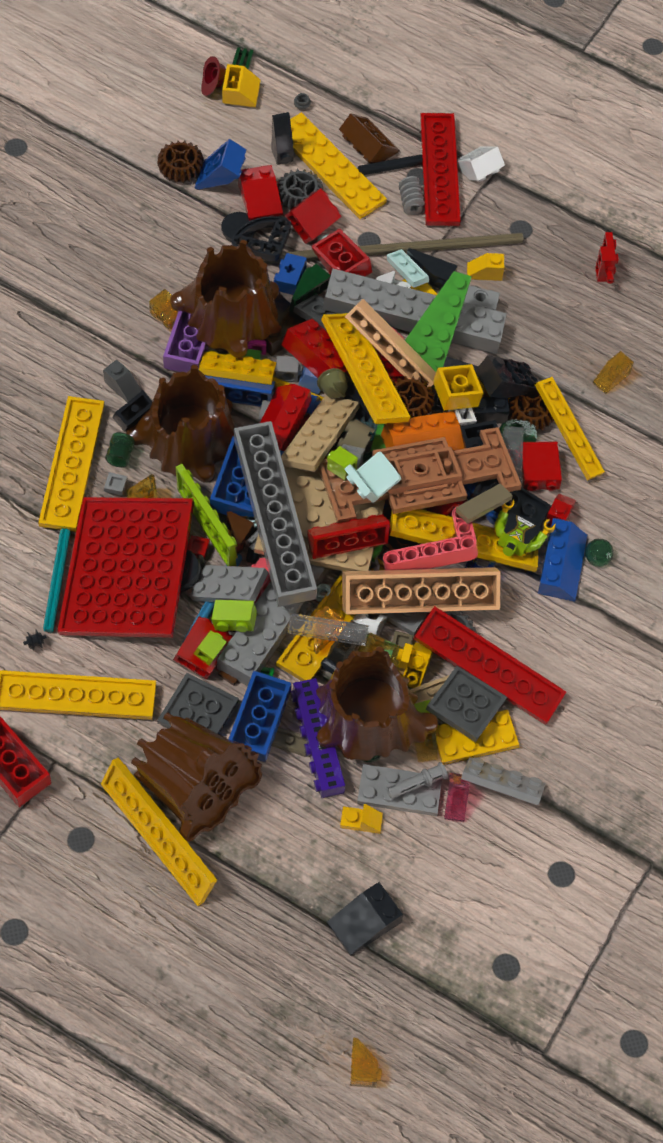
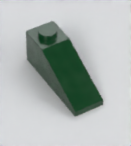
[289,263,331,312]

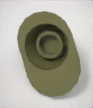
[317,368,352,398]

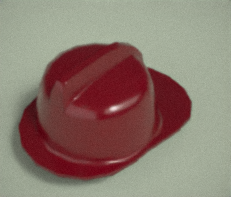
[201,56,226,96]

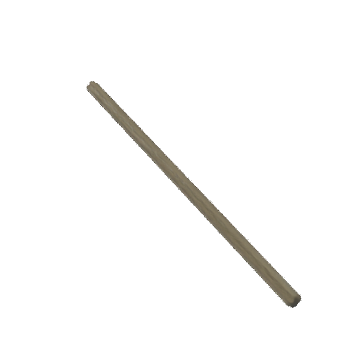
[263,233,524,264]

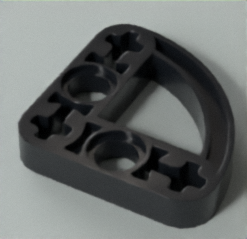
[231,216,291,261]

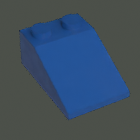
[194,139,247,190]

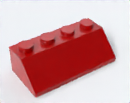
[260,384,312,451]
[307,514,390,559]

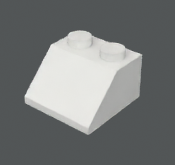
[457,146,505,182]

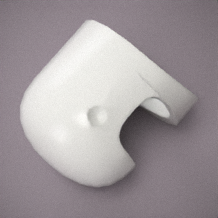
[352,614,387,642]

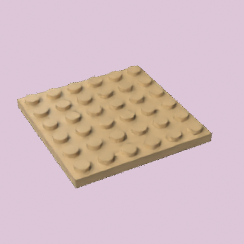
[254,466,386,571]

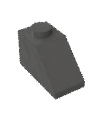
[103,360,142,402]

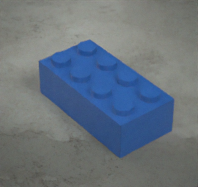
[228,671,291,763]

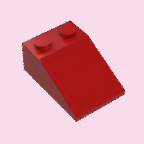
[238,165,283,221]
[311,229,373,277]

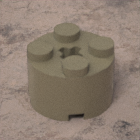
[336,419,375,449]

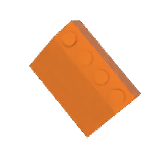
[381,411,465,473]

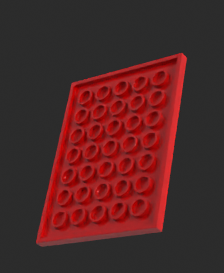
[57,497,194,638]

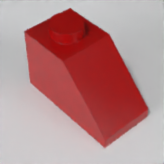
[546,494,576,527]

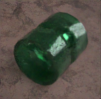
[105,432,135,468]

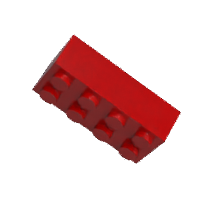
[282,318,351,378]
[0,717,52,807]

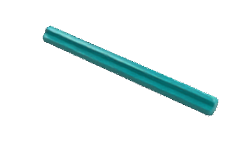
[43,528,71,633]

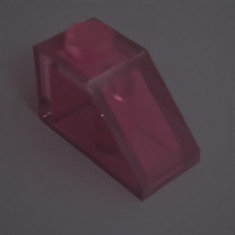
[444,773,470,822]

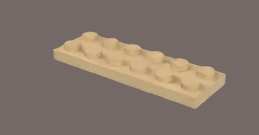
[281,395,360,472]

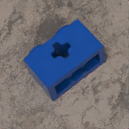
[274,253,307,295]

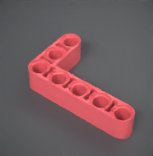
[383,506,478,570]

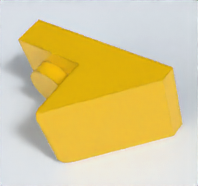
[340,804,383,834]

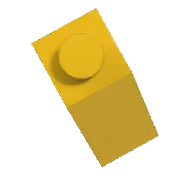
[467,253,504,281]

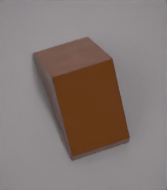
[227,511,254,553]

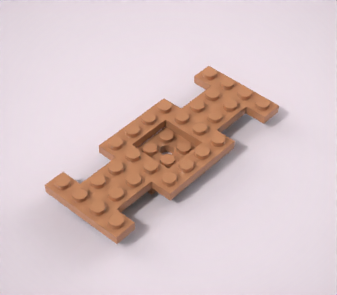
[318,427,522,523]

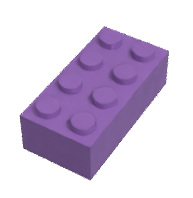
[163,311,209,372]

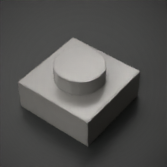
[104,472,128,496]

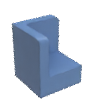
[298,366,320,394]

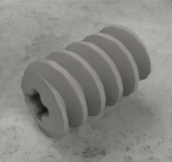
[399,176,425,215]

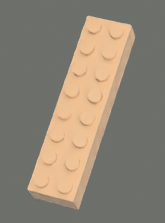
[342,567,500,614]

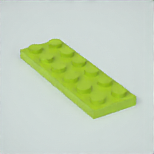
[176,464,238,566]

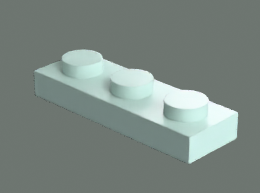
[387,249,429,288]

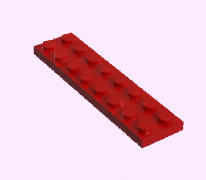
[420,113,461,226]
[413,606,566,725]

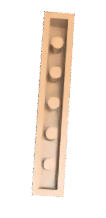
[345,299,436,387]

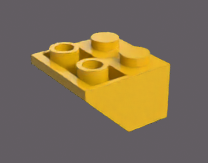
[222,64,261,107]

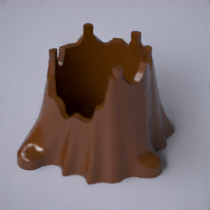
[170,240,282,358]
[126,365,236,483]
[316,646,438,760]
[131,712,262,842]

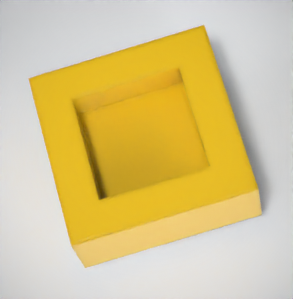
[396,643,413,669]

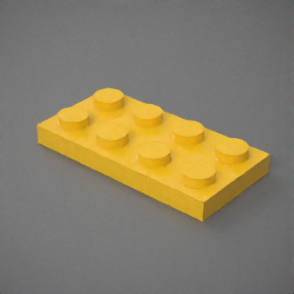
[199,351,277,385]
[432,709,519,765]

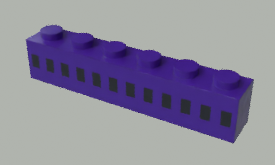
[290,678,345,798]

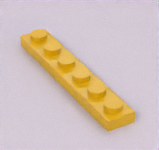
[535,377,605,481]

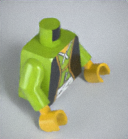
[494,500,555,556]

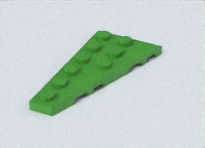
[405,271,472,372]

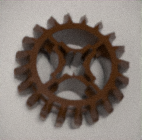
[157,140,204,183]
[392,376,434,418]
[508,392,554,433]

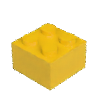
[433,364,483,411]

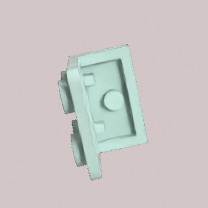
[344,452,401,503]

